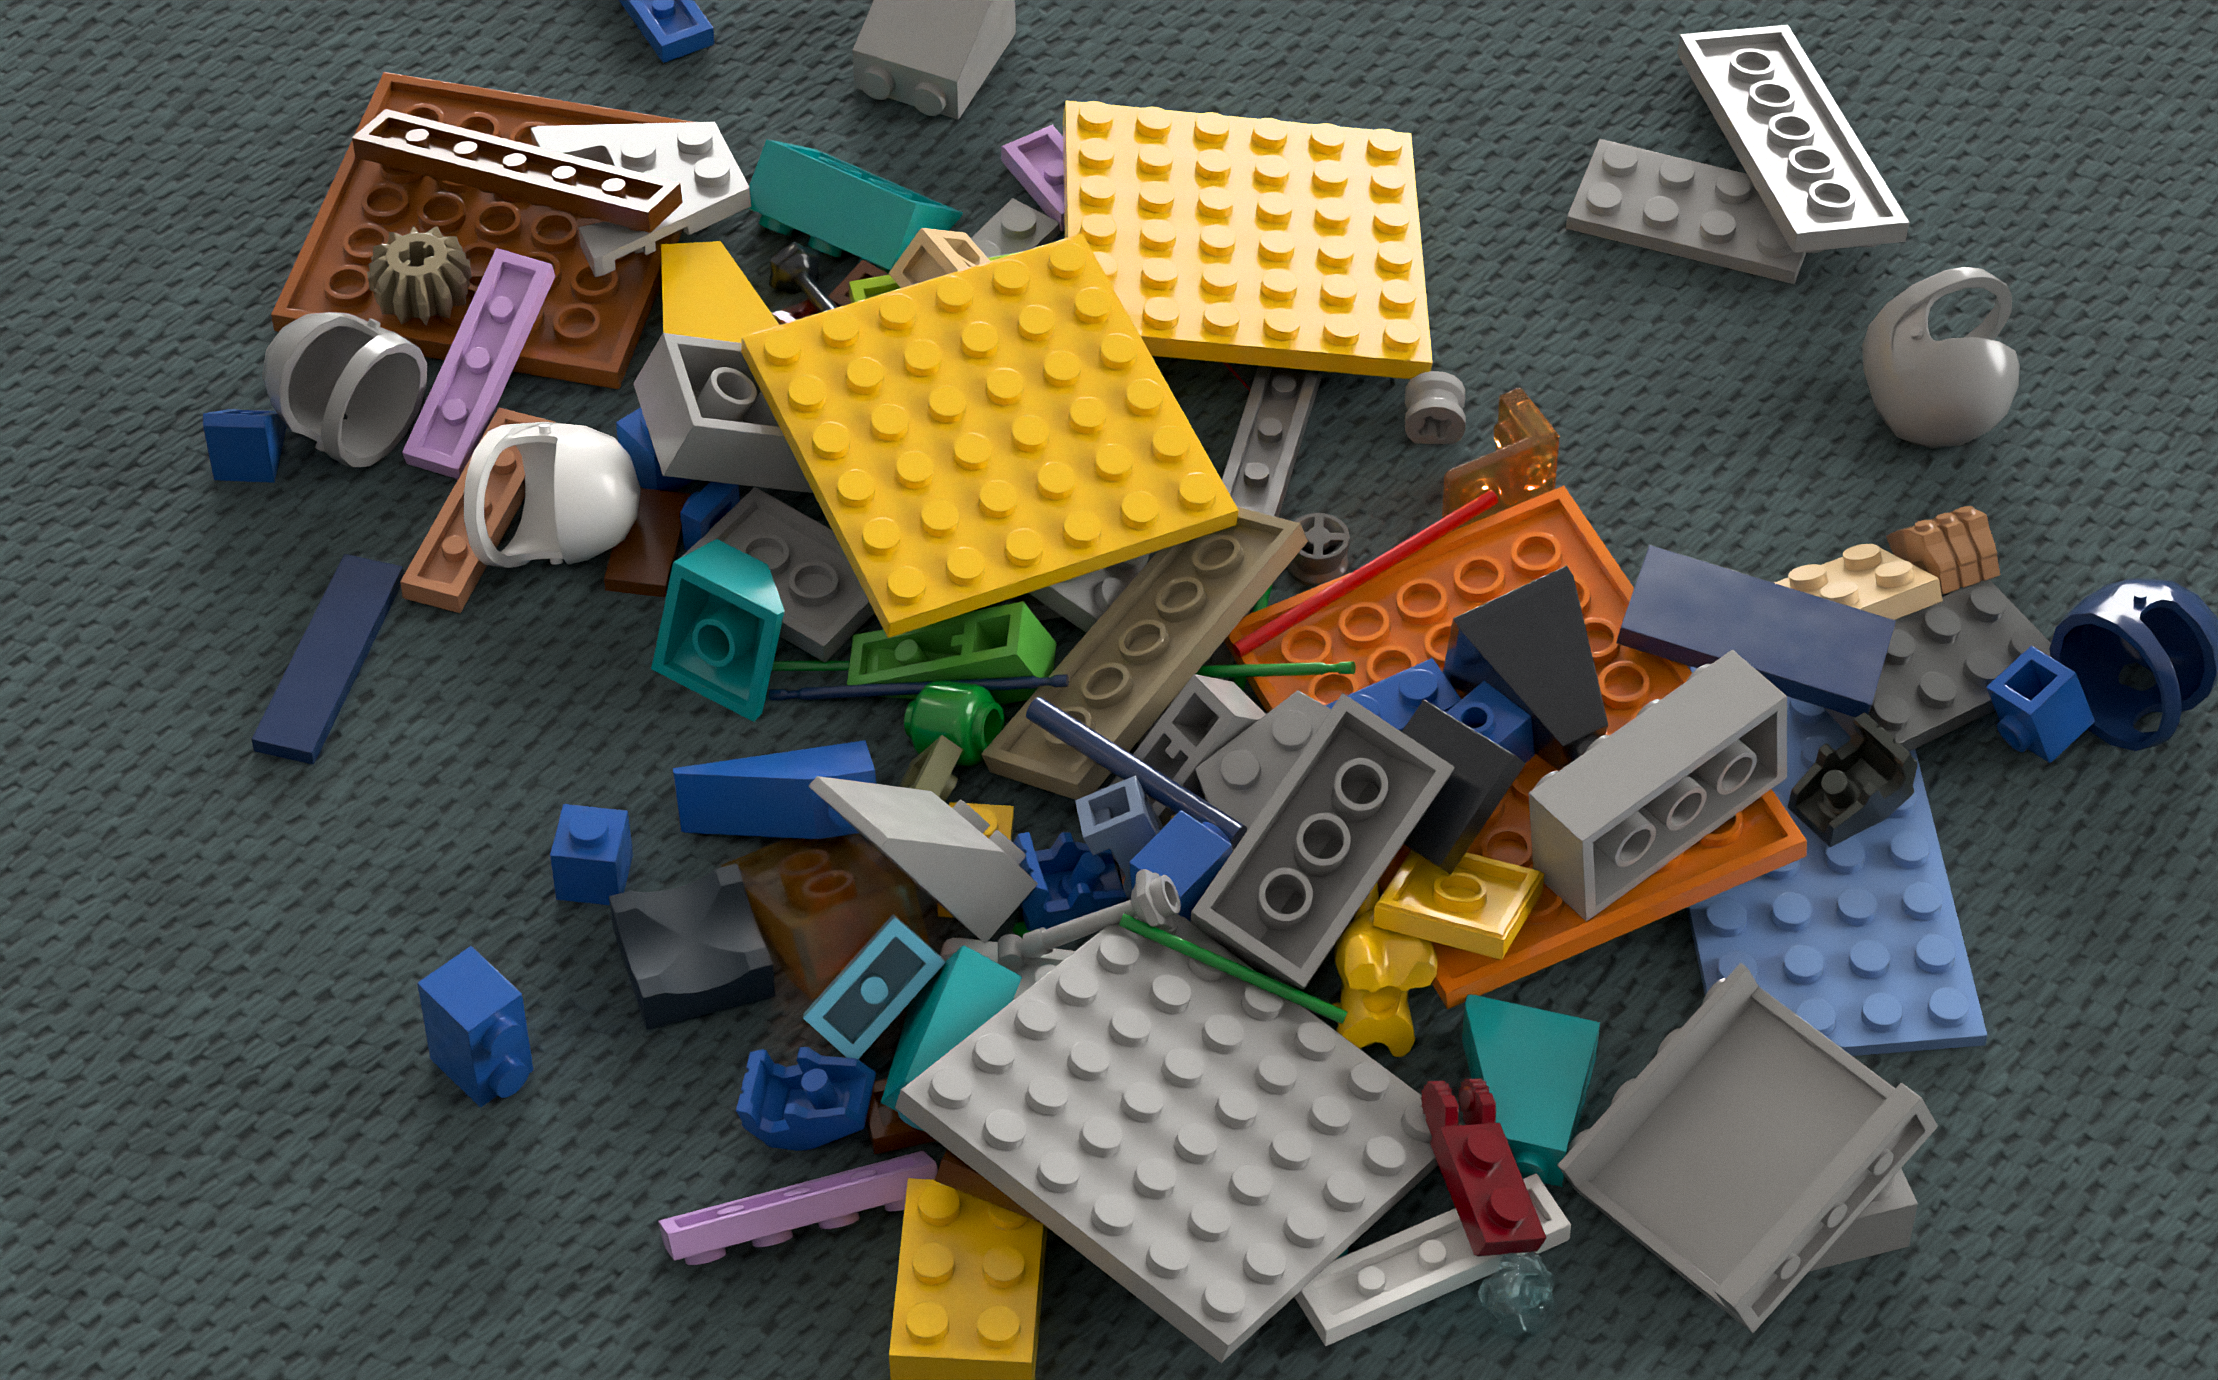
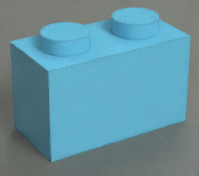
[803,914,945,1059]

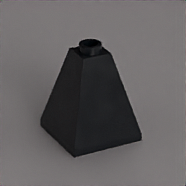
[1443,565,1608,770]

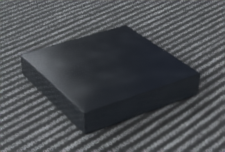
[1402,699,1526,875]

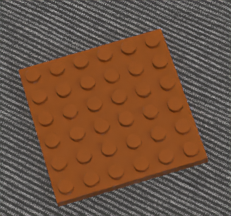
[271,72,692,389]

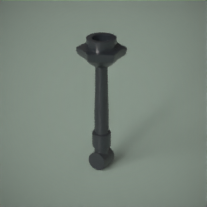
[769,242,838,313]

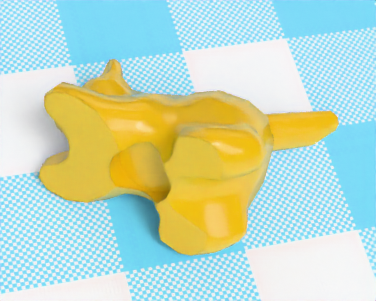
[1332,883,1438,1057]

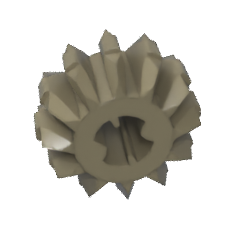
[367,225,472,325]

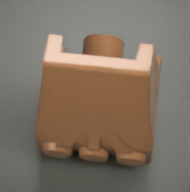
[1886,506,2000,594]

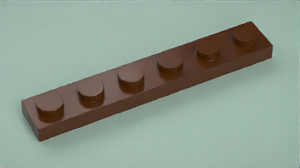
[352,109,683,233]

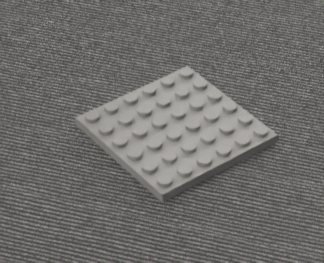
[895,914,1460,1363]

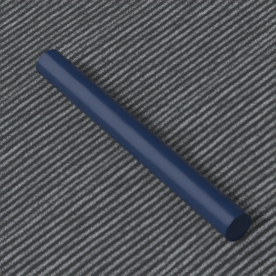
[1026,697,1247,849]

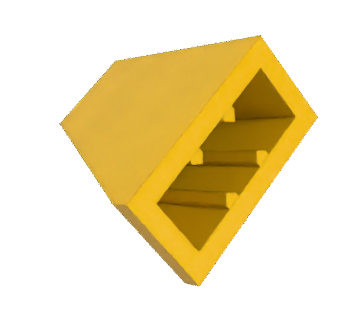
[661,241,779,343]

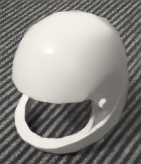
[464,422,641,568]

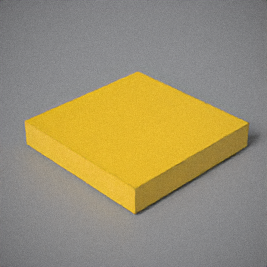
[1373,850,1545,960]

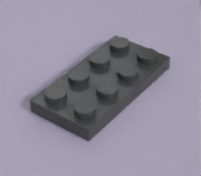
[1824,579,2051,752]

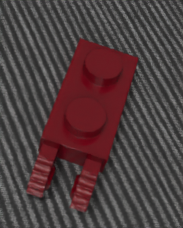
[1420,1078,1547,1257]

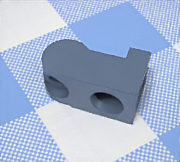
[1075,775,1164,900]

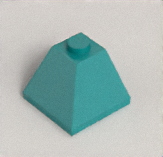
[651,539,785,722]

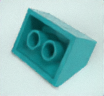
[749,139,963,273]

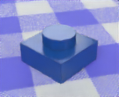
[680,481,740,551]

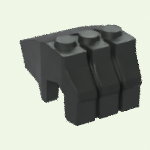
[1788,712,1918,847]

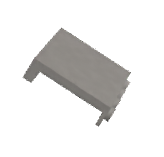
[1557,963,1938,1333]

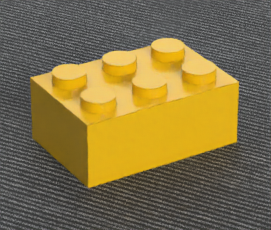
[889,1178,1048,1380]

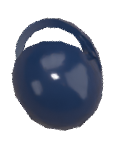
[2049,578,2218,751]

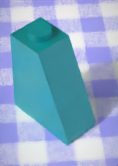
[881,945,1022,1131]
[1462,994,1600,1187]

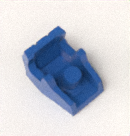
[1013,832,1127,931]
[736,1047,876,1151]

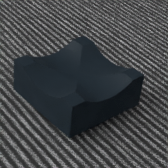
[609,864,776,1030]

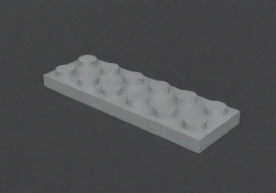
[1677,25,1909,253]

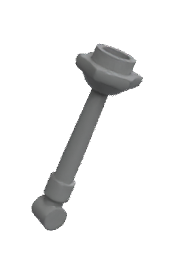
[998,869,1180,972]

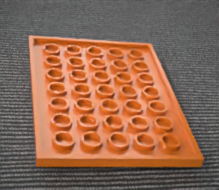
[1224,486,1807,1009]

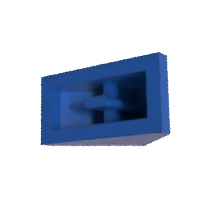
[203,409,287,483]

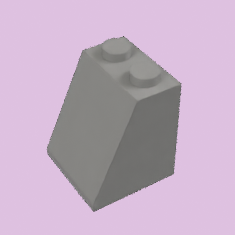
[853,0,1016,120]

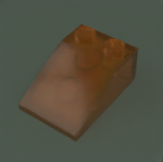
[721,833,930,1000]

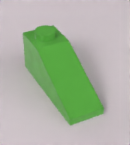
[847,601,1056,705]

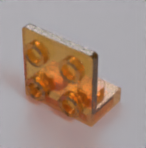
[1442,387,1559,531]

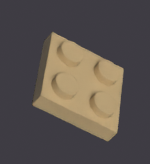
[1775,544,1943,620]

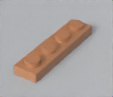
[400,408,555,613]

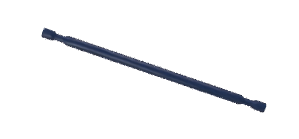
[769,674,1069,701]

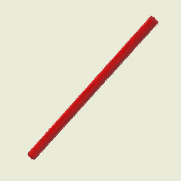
[1232,490,1499,658]

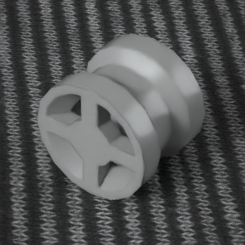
[1405,371,1466,444]

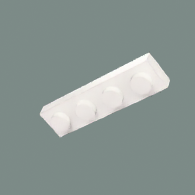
[1294,1173,1571,1346]

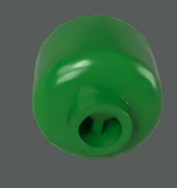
[904,680,1004,767]

